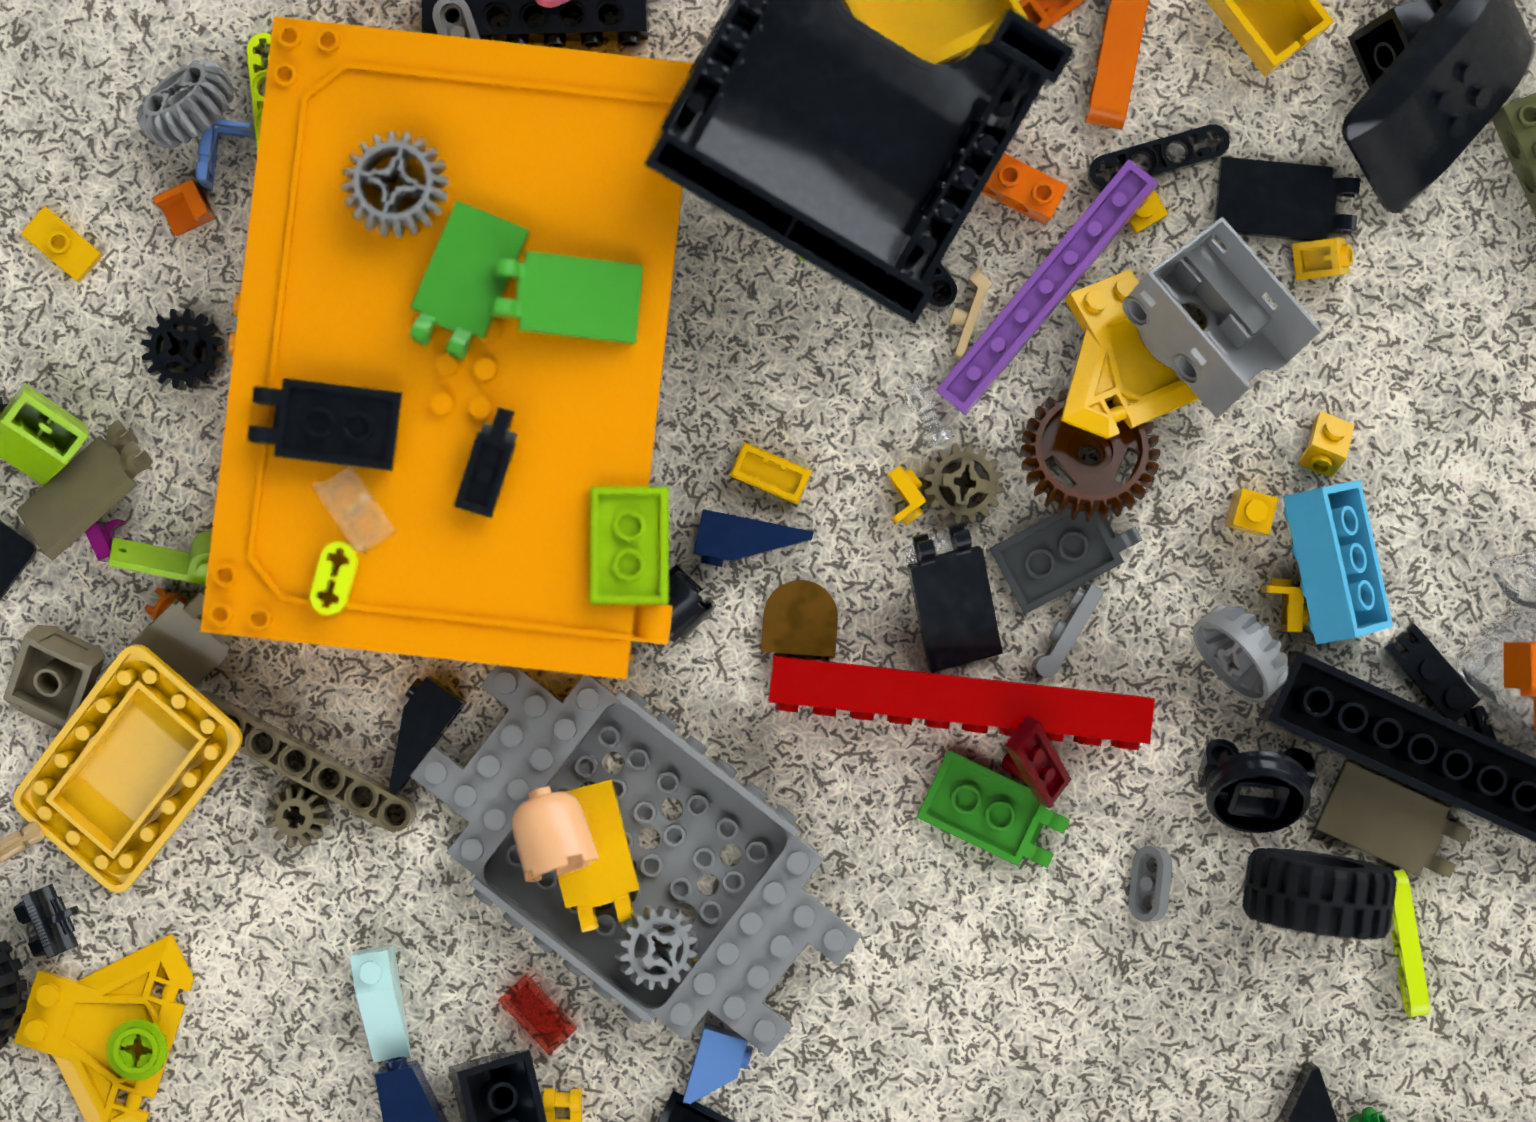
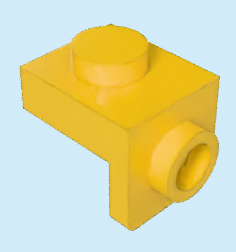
[1298,411,1355,477]
[886,465,927,526]
[1260,578,1309,633]

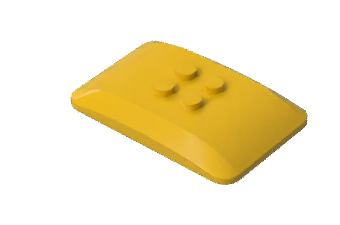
[13,644,243,893]

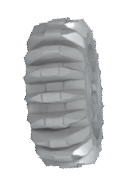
[136,59,235,149]
[342,131,449,238]

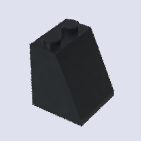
[1347,0,1443,88]

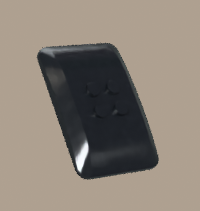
[1342,0,1535,213]

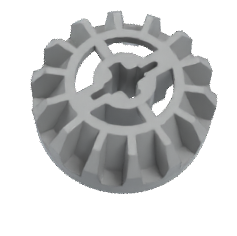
[1193,606,1288,703]

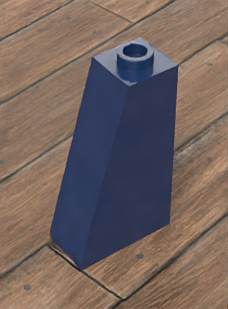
[374,1057,448,1122]

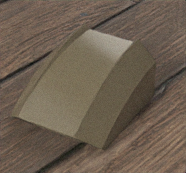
[3,625,106,730]

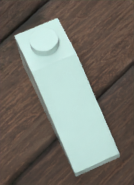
[350,945,411,1062]

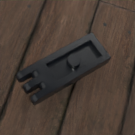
[1384,623,1480,722]

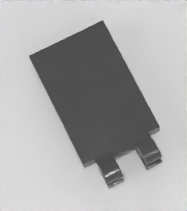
[989,504,1142,614]

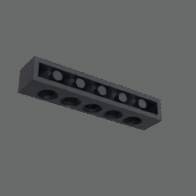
[422,0,649,48]

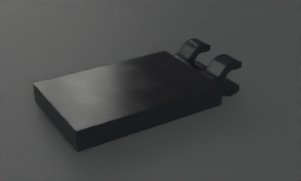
[1214,157,1361,241]
[247,378,403,471]
[907,524,1003,673]

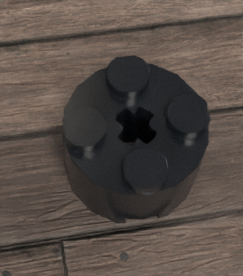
[667,565,717,643]

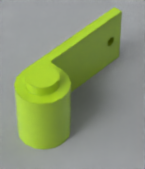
[108,531,212,585]

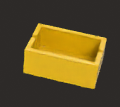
[1206,0,1334,77]

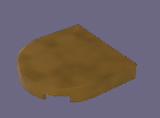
[761,580,838,657]

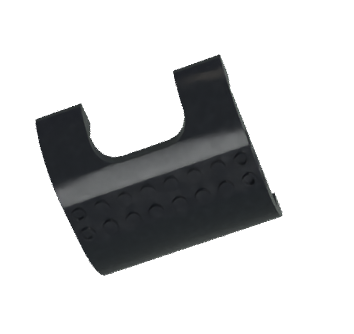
[644,0,1076,325]

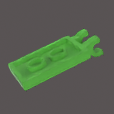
[409,200,530,361]
[491,251,643,345]
[917,750,1070,868]

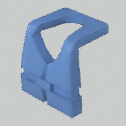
[196,119,256,192]

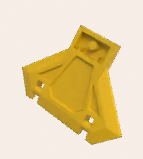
[1060,269,1206,439]
[14,934,195,1122]

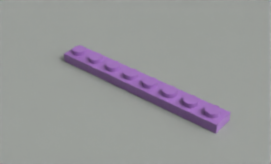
[936,159,1158,416]

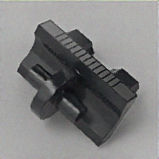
[13,884,80,959]

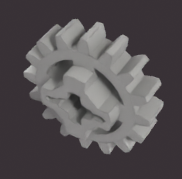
[614,905,698,990]

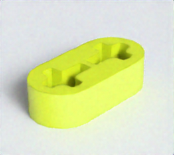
[310,542,359,615]

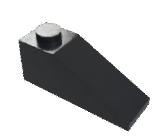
[389,676,467,795]

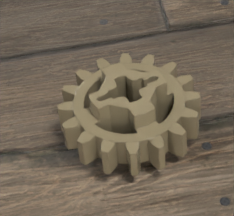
[923,443,1004,524]

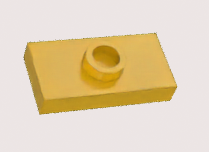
[20,206,104,283]
[729,442,812,506]

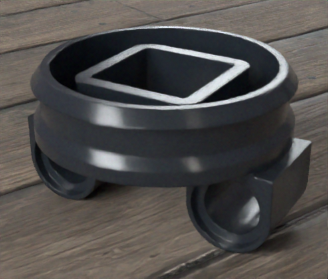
[1198,739,1316,833]

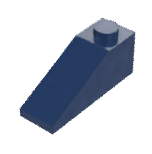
[694,509,813,567]

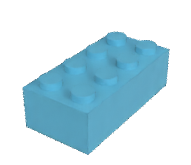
[1283,480,1394,645]

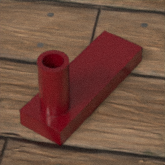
[1002,716,1072,809]

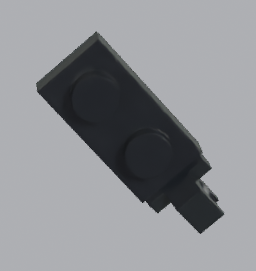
[454,407,518,518]

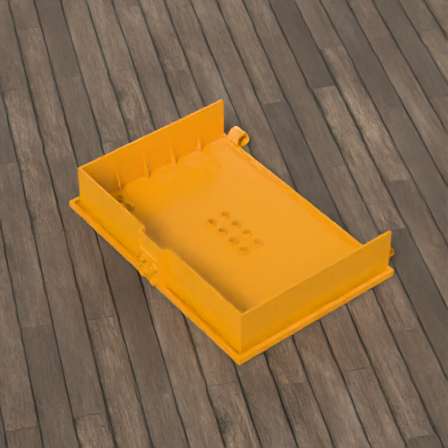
[200,16,693,679]

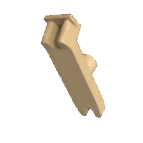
[949,268,993,360]

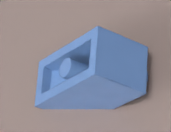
[683,1023,753,1104]

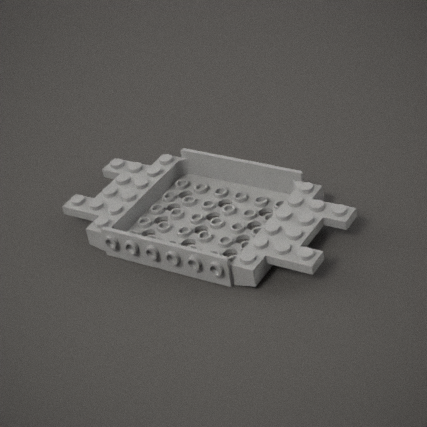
[410,665,861,1057]

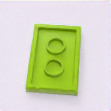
[589,486,669,605]

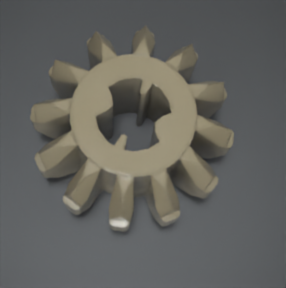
[265,784,330,848]

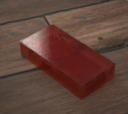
[498,973,578,1055]

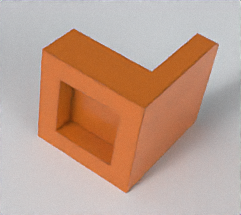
[152,179,216,236]

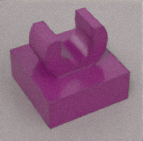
[85,519,133,562]

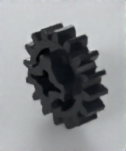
[141,308,226,390]

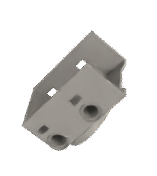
[1122,217,1322,418]

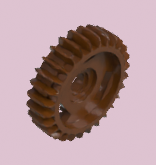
[1020,389,1161,522]

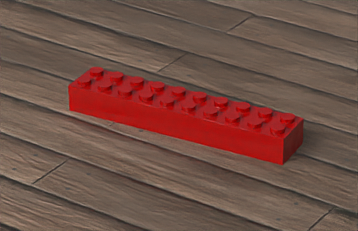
[768,655,1155,750]

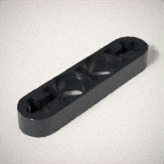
[1087,124,1230,191]

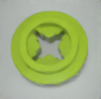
[107,1018,169,1081]

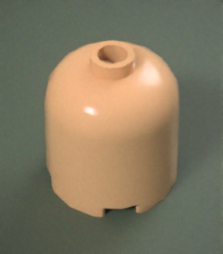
[511,786,599,883]

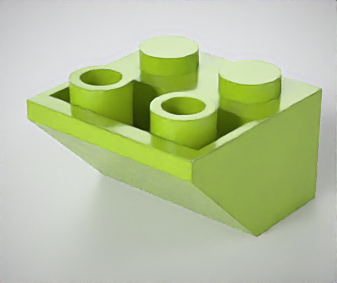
[0,382,89,486]

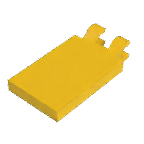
[558,779,640,933]

